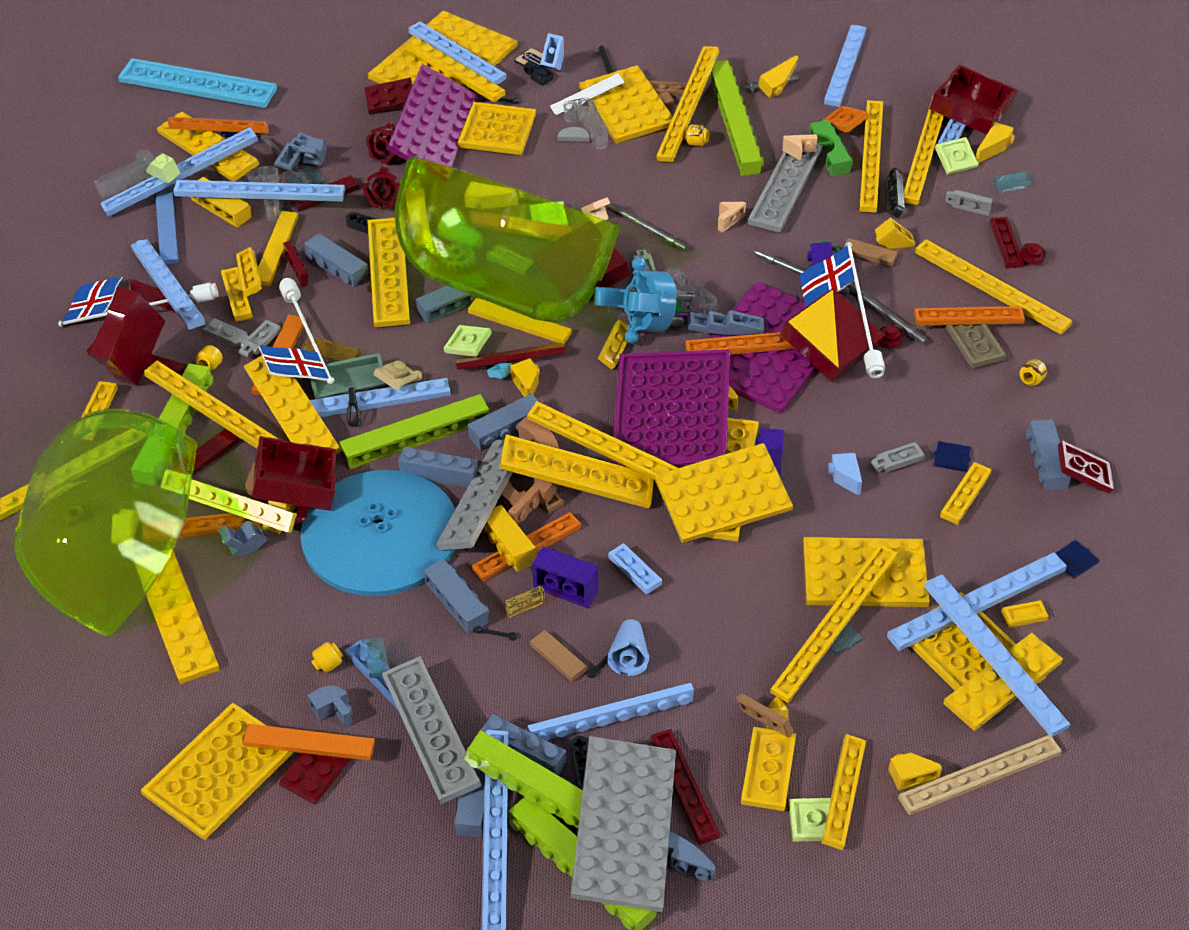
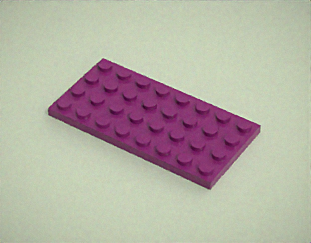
[386,64,478,182]

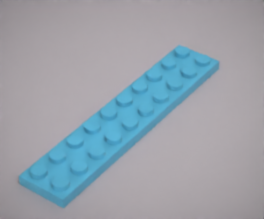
[118,58,277,108]

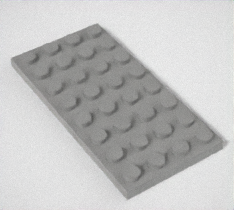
[570,736,676,912]

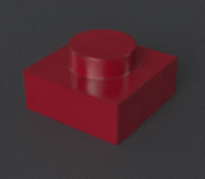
[293,506,309,525]

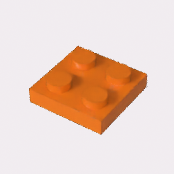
[822,106,868,133]

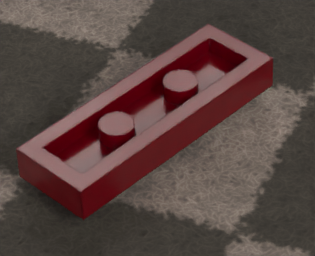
[283,241,310,287]

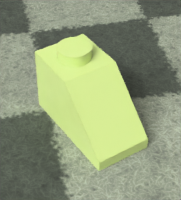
[146,153,180,184]

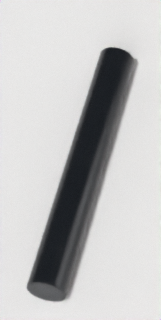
[598,46,613,74]

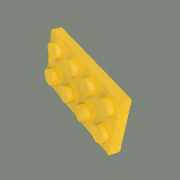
[741,727,796,811]

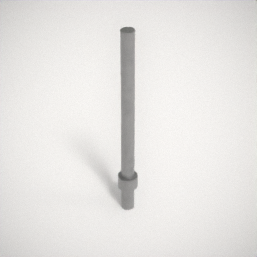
[261,134,313,184]
[607,202,688,252]
[755,249,850,295]
[847,283,928,345]

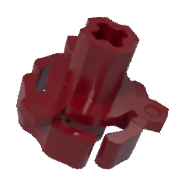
[366,122,402,164]
[363,166,404,209]

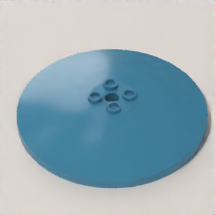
[301,470,455,596]

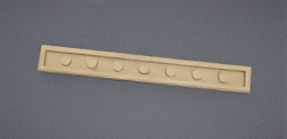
[898,735,1062,816]

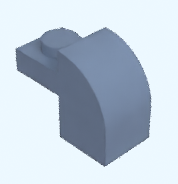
[299,137,328,165]
[218,521,267,556]
[307,686,353,728]

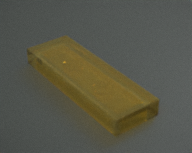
[303,337,360,362]

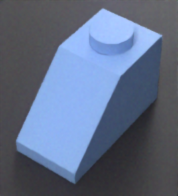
[540,33,564,71]
[828,453,862,495]

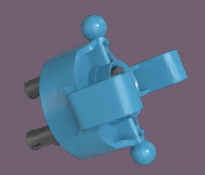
[594,257,694,344]

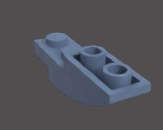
[667,831,715,882]

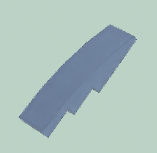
[274,132,315,170]
[688,310,764,335]

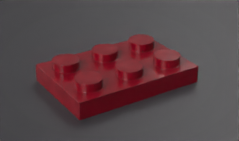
[364,77,413,115]
[1058,440,1114,494]
[279,753,351,805]

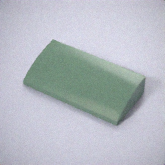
[310,353,388,399]

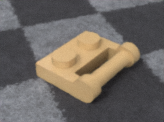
[373,360,422,390]

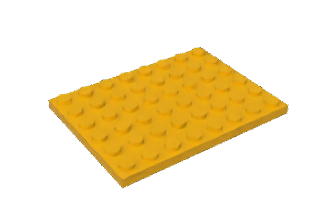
[368,11,518,89]

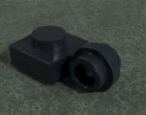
[524,62,553,86]

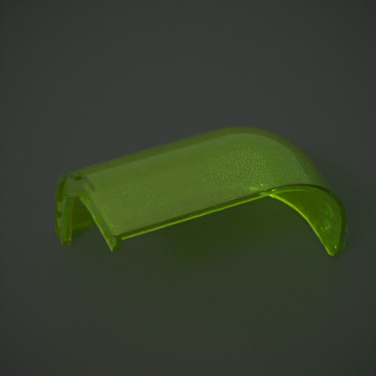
[395,156,621,323]
[14,408,198,636]

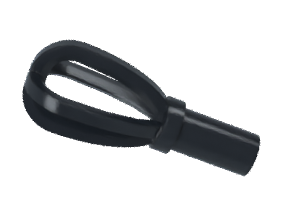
[347,387,361,427]

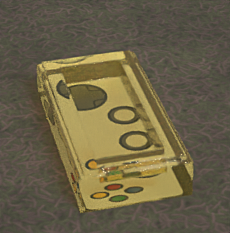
[505,585,545,618]

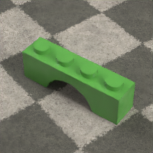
[809,120,853,177]

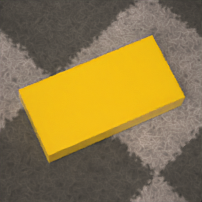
[1001,600,1048,628]

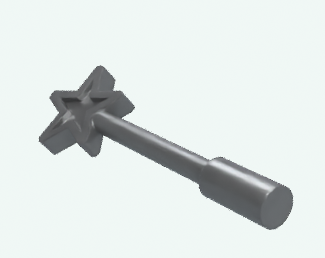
[743,75,799,94]

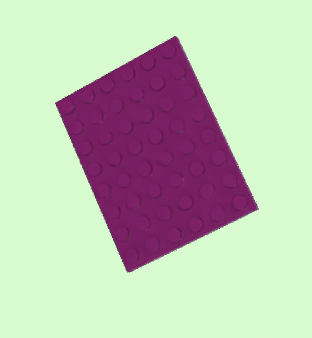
[709,281,816,414]
[611,349,730,468]

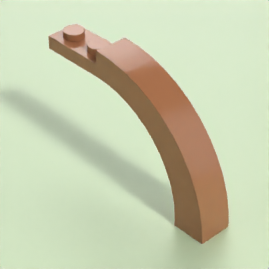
[509,416,559,525]

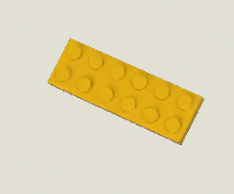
[943,633,1063,731]

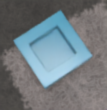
[487,363,512,379]

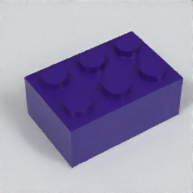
[532,546,598,608]

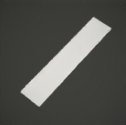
[550,73,624,115]

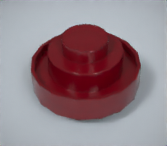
[1020,243,1046,265]
[879,325,904,348]

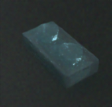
[993,171,1032,193]
[362,636,390,678]

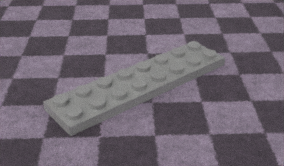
[748,144,822,233]
[436,437,527,550]
[382,656,481,804]

